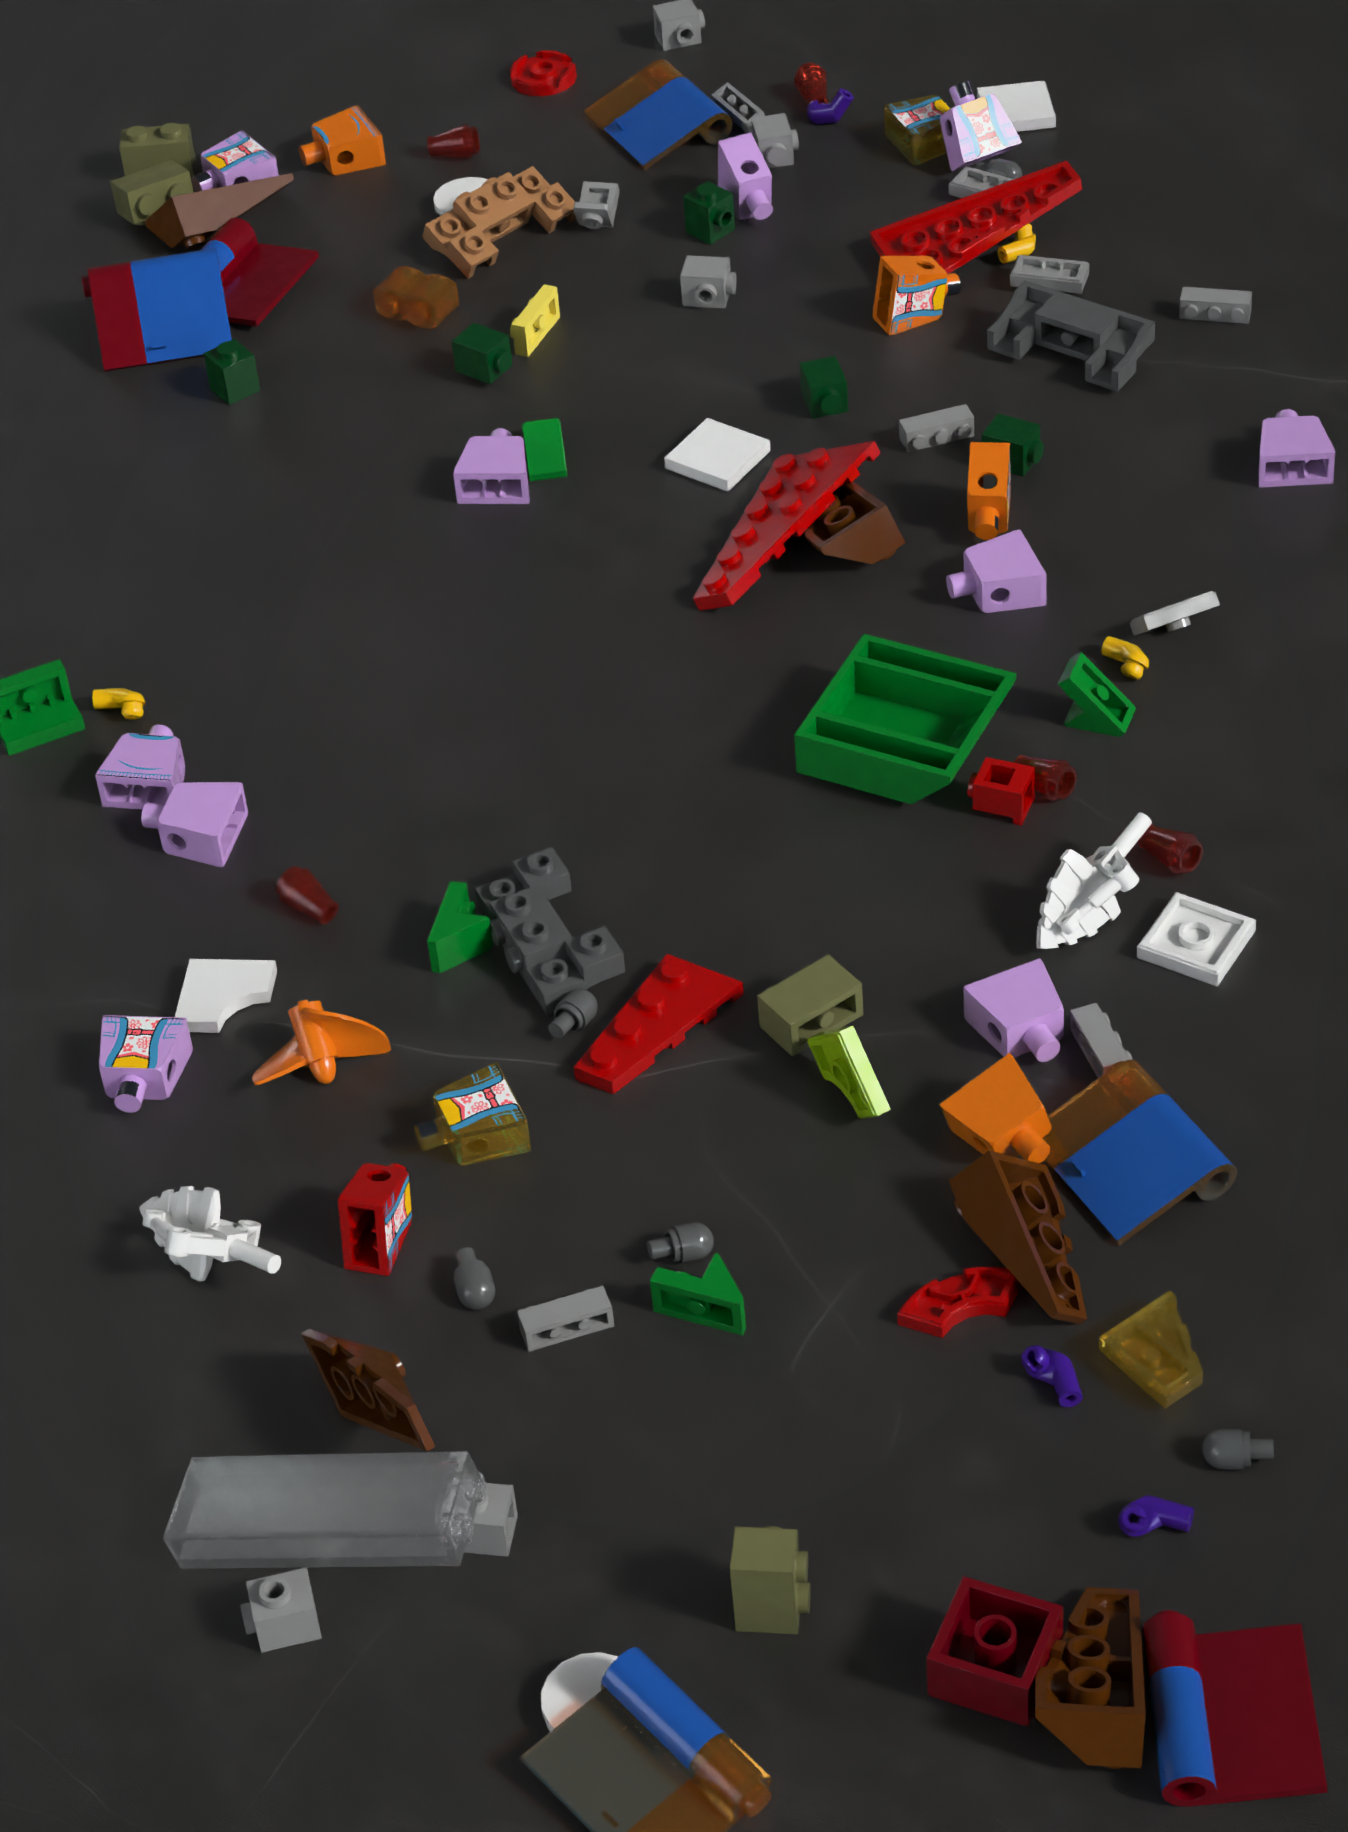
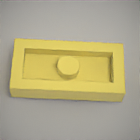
[510,284,560,357]

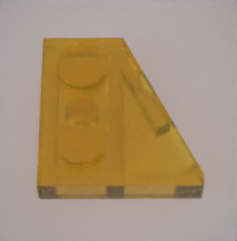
[1099,1290,1203,1409]

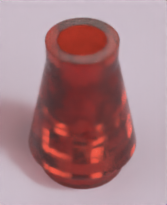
[794,63,829,105]
[427,124,480,158]
[1014,755,1077,800]
[1138,824,1203,873]
[276,866,339,924]

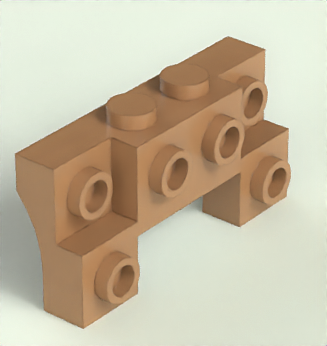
[422,166,576,279]

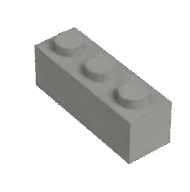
[712,82,765,134]
[1179,287,1252,324]
[899,404,975,452]
[1070,1003,1133,1087]
[517,1286,614,1352]

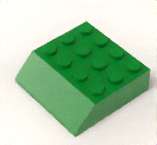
[794,634,1016,804]

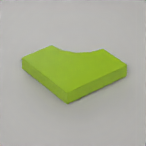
[807,1025,891,1119]

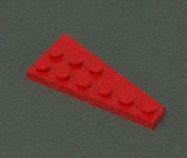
[869,160,1082,274]
[693,441,881,611]

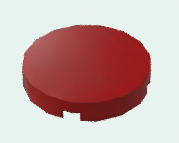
[510,50,577,96]

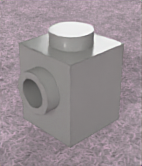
[653,0,705,51]
[751,113,799,168]
[680,255,736,308]
[438,1480,518,1557]
[240,1567,322,1653]

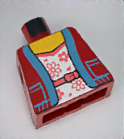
[338,1163,412,1276]

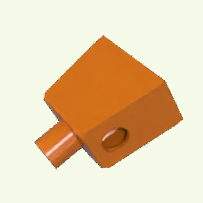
[939,1053,1052,1163]

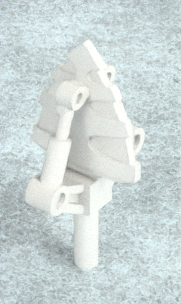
[1036,813,1152,949]
[139,1186,281,1282]

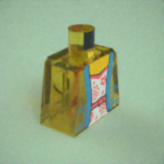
[884,95,951,166]
[415,1062,531,1166]

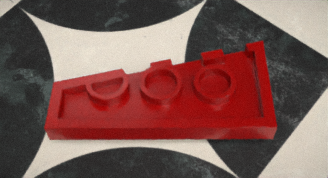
[574,954,744,1095]

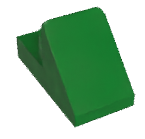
[521,418,568,481]
[1058,652,1136,737]
[427,881,493,973]
[650,1253,746,1336]

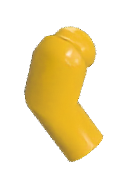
[997,223,1036,264]
[1101,636,1149,680]
[92,688,146,720]

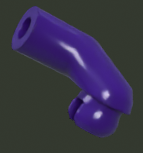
[807,89,854,125]
[1021,1345,1083,1407]
[1118,1495,1195,1537]

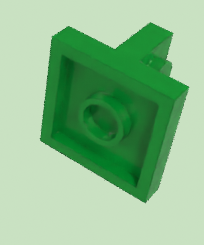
[0,659,85,756]

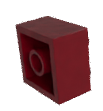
[926,1576,1063,1727]

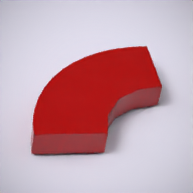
[897,1267,1022,1338]

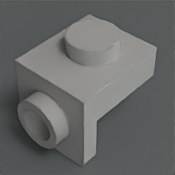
[573,181,620,229]

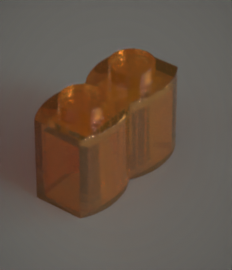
[373,266,460,329]

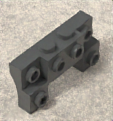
[987,281,1155,392]
[475,847,625,1015]

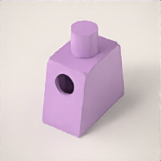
[718,132,773,220]
[1258,409,1335,488]
[453,428,530,504]
[946,529,1046,613]
[141,782,248,867]
[964,958,1064,1062]

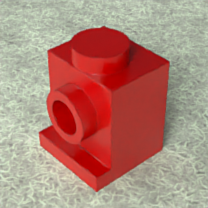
[967,757,1035,826]

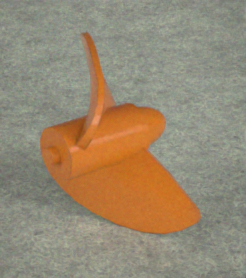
[252,999,391,1085]

